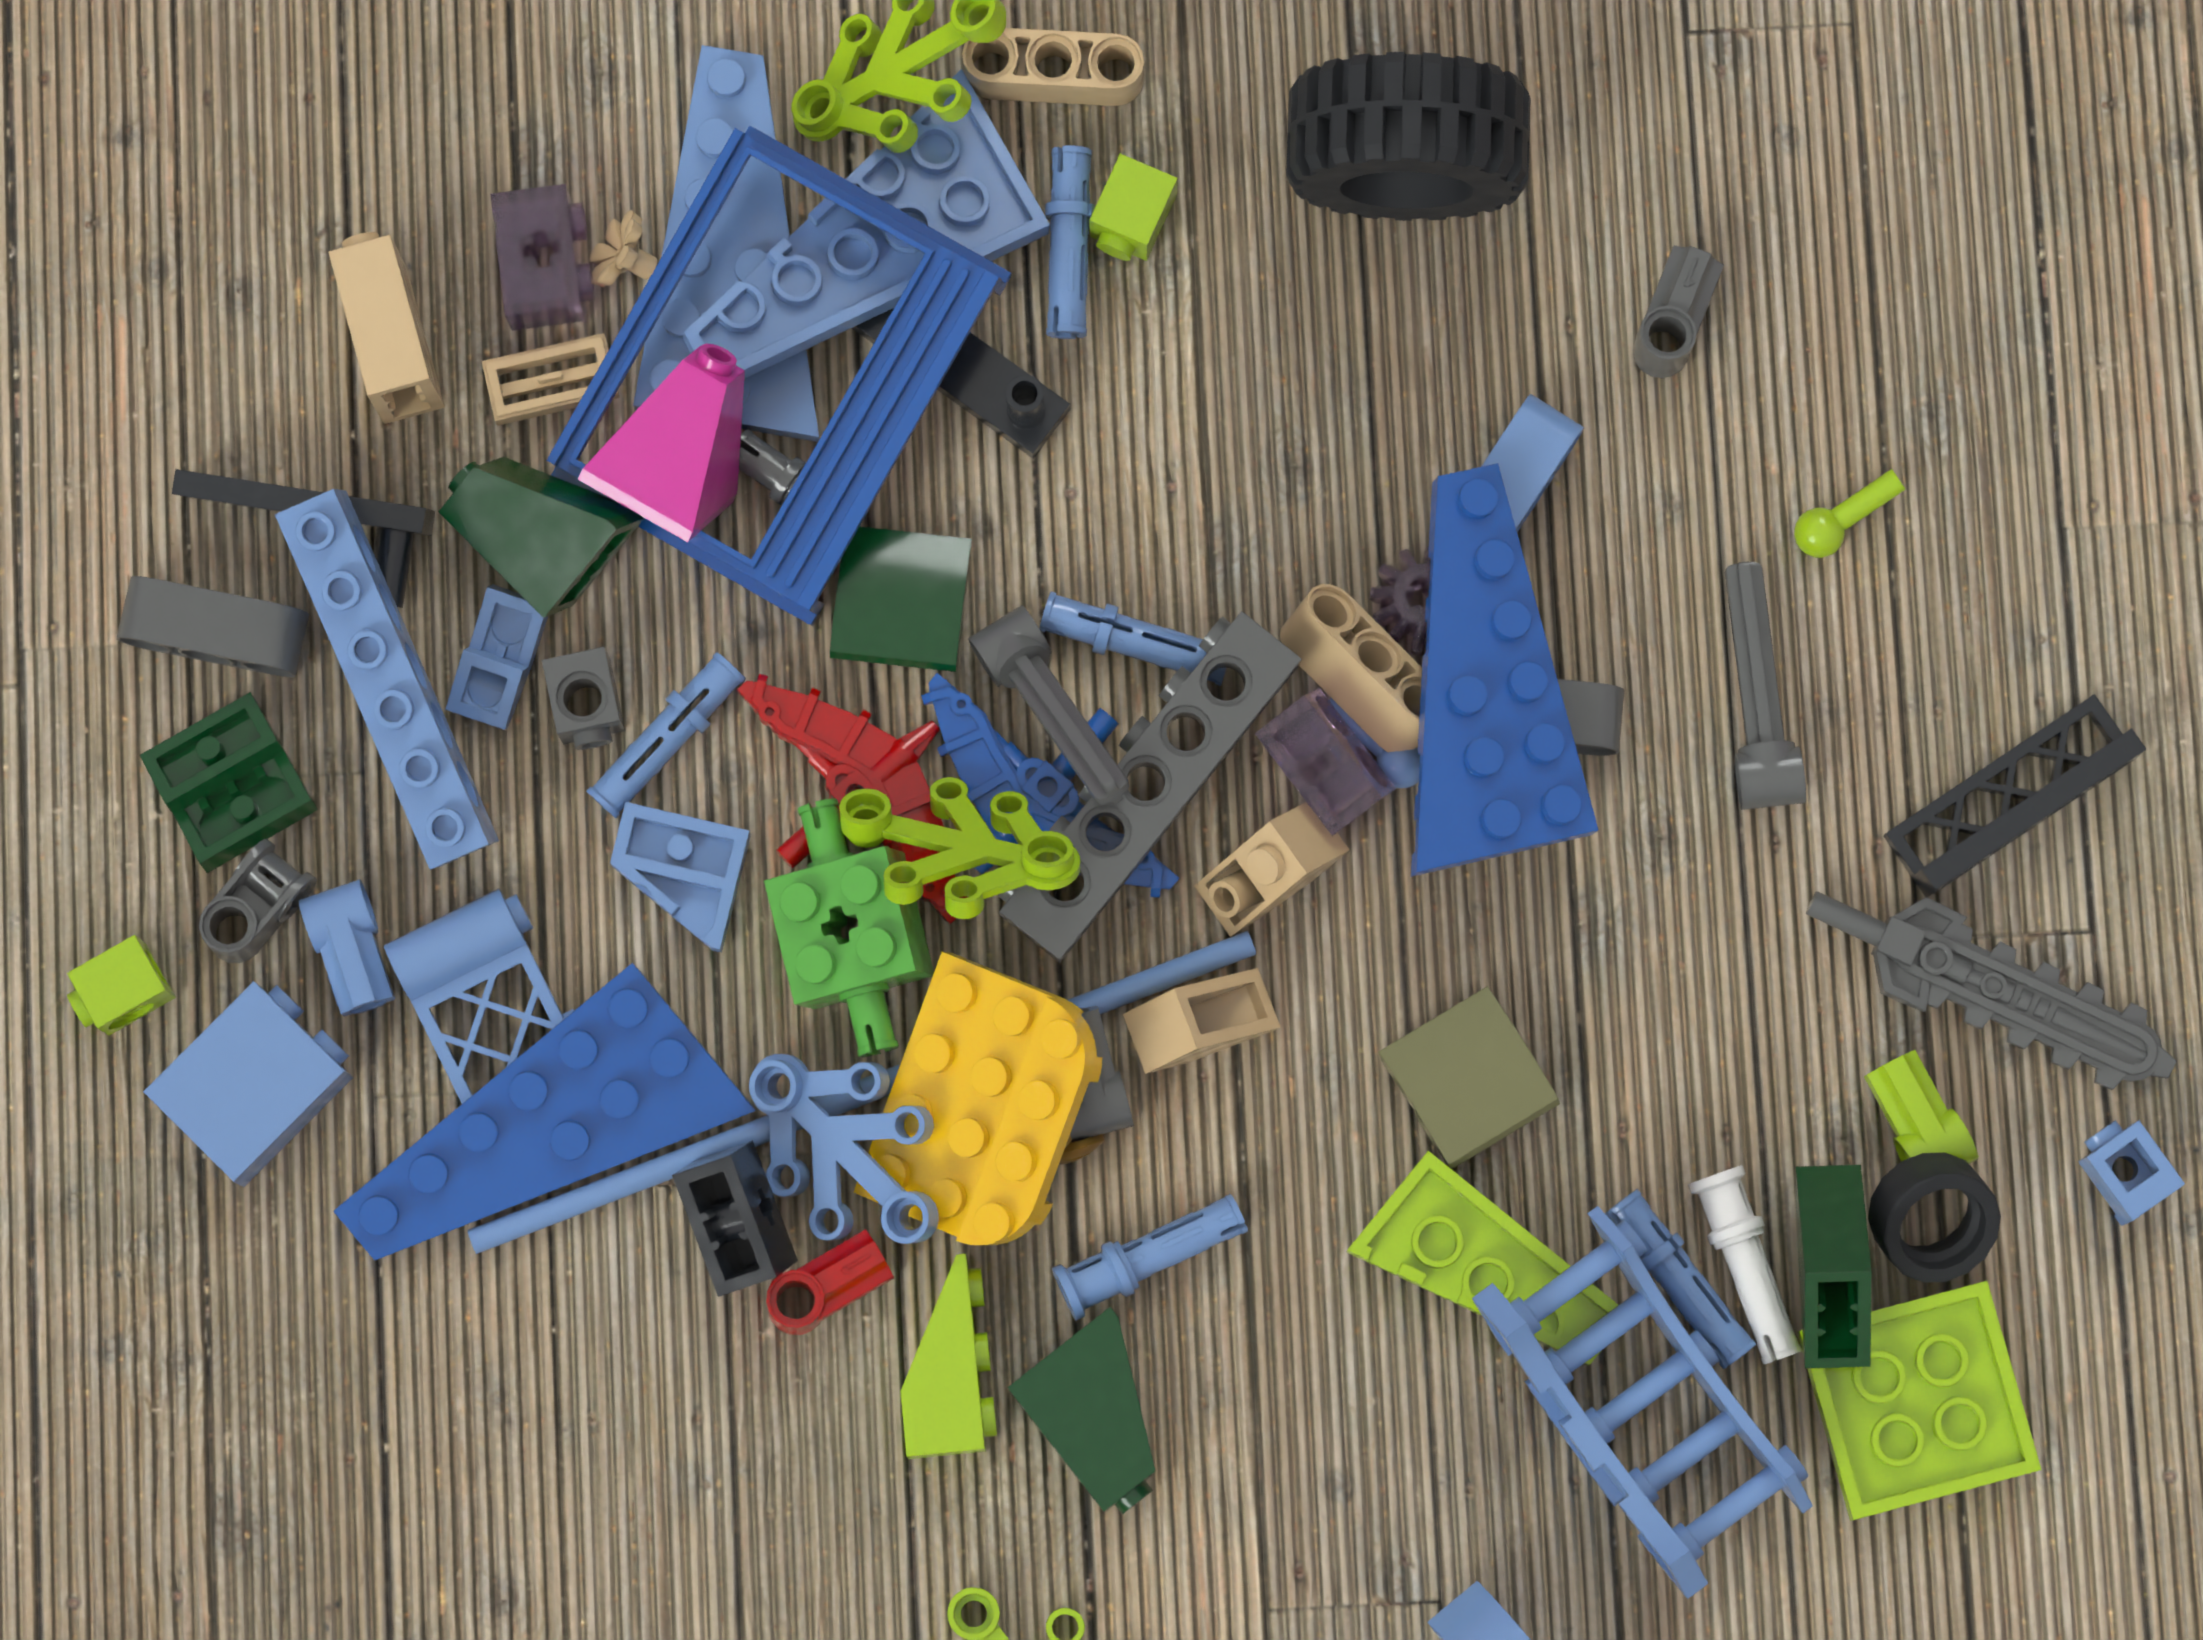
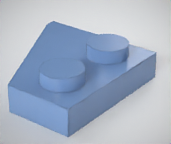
[610,802,751,953]

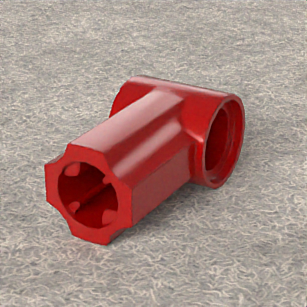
[766,1229,894,1335]

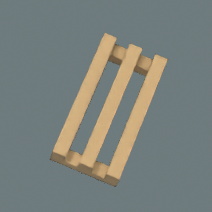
[482,333,620,426]

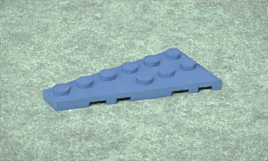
[684,69,1050,379]

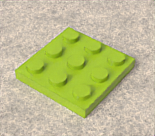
[1797,1281,2042,1521]

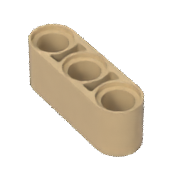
[962,28,1144,106]
[1280,584,1422,753]

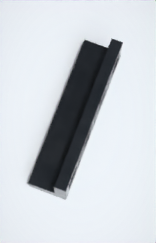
[1883,694,2146,898]

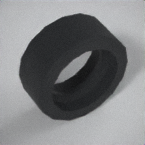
[1868,1152,2001,1283]

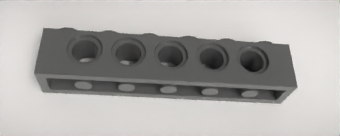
[998,611,1302,963]

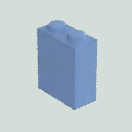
[143,981,353,1187]

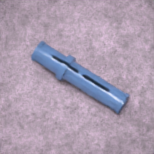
[1045,145,1095,339]
[1039,591,1226,686]
[586,652,746,818]
[1605,1189,1756,1369]

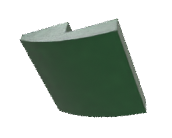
[830,526,972,672]
[139,692,318,873]

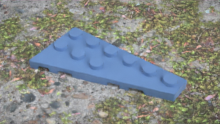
[633,45,820,442]

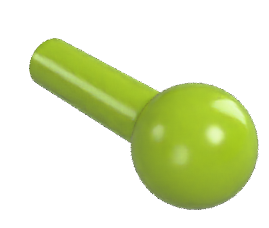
[1794,469,1906,558]

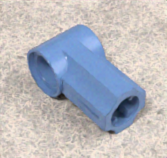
[298,879,395,1016]

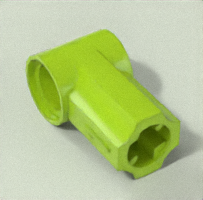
[1864,1050,1979,1164]

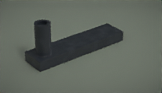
[852,308,1071,459]
[172,469,435,608]

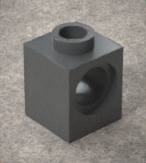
[542,647,625,750]

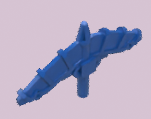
[921,673,1180,898]

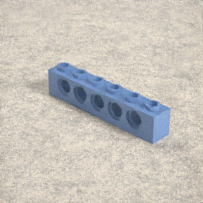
[274,489,499,869]

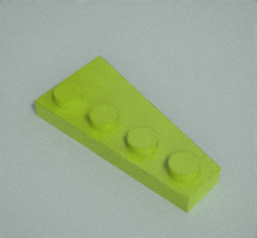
[1346,1151,1618,1366]

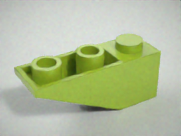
[900,1254,997,1459]

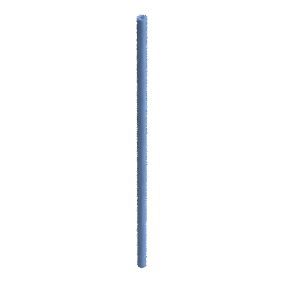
[467,931,1257,1254]

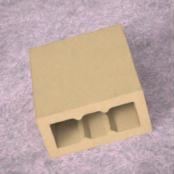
[328,232,445,424]

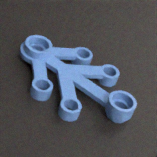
[749,1054,939,1244]

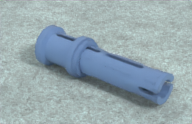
[1052,1194,1248,1321]

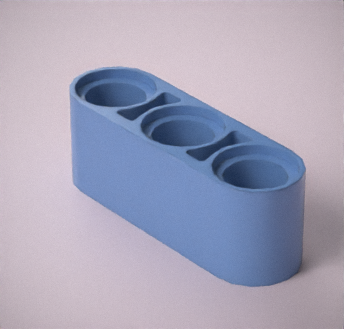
[1481,394,1584,533]

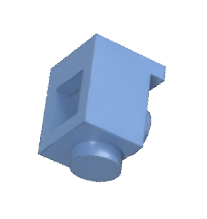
[2078,1120,2185,1226]

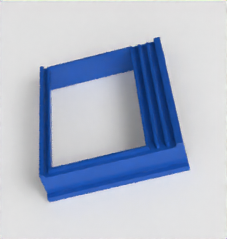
[546,125,1012,626]

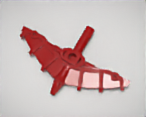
[737,673,968,925]

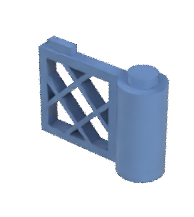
[384,888,575,1104]

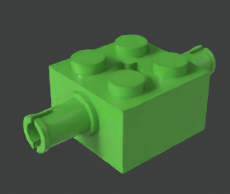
[764,798,934,1057]

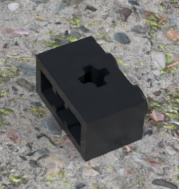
[672,1140,798,1297]

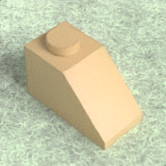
[1123,968,1280,1074]

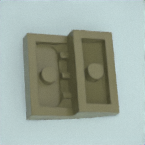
[1378,986,1560,1169]

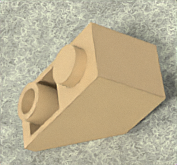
[1194,798,1349,937]

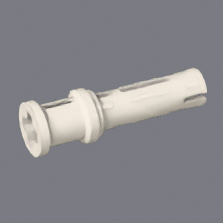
[1688,1165,1803,1365]

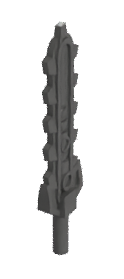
[1806,891,2177,1090]

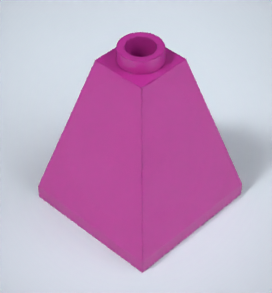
[578,344,745,542]

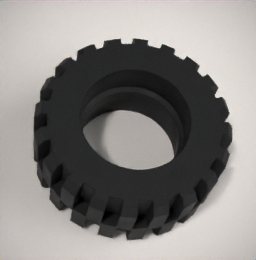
[1286,52,1531,221]

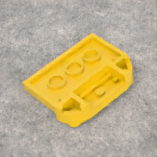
[853,952,1102,1245]

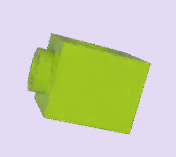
[67,935,176,1036]

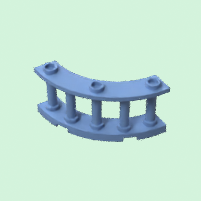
[1472,1206,1813,1599]

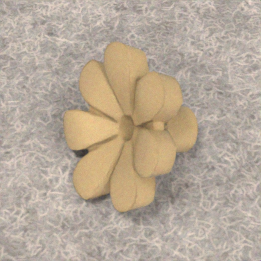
[589,210,658,287]

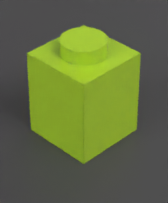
[1089,153,1178,261]

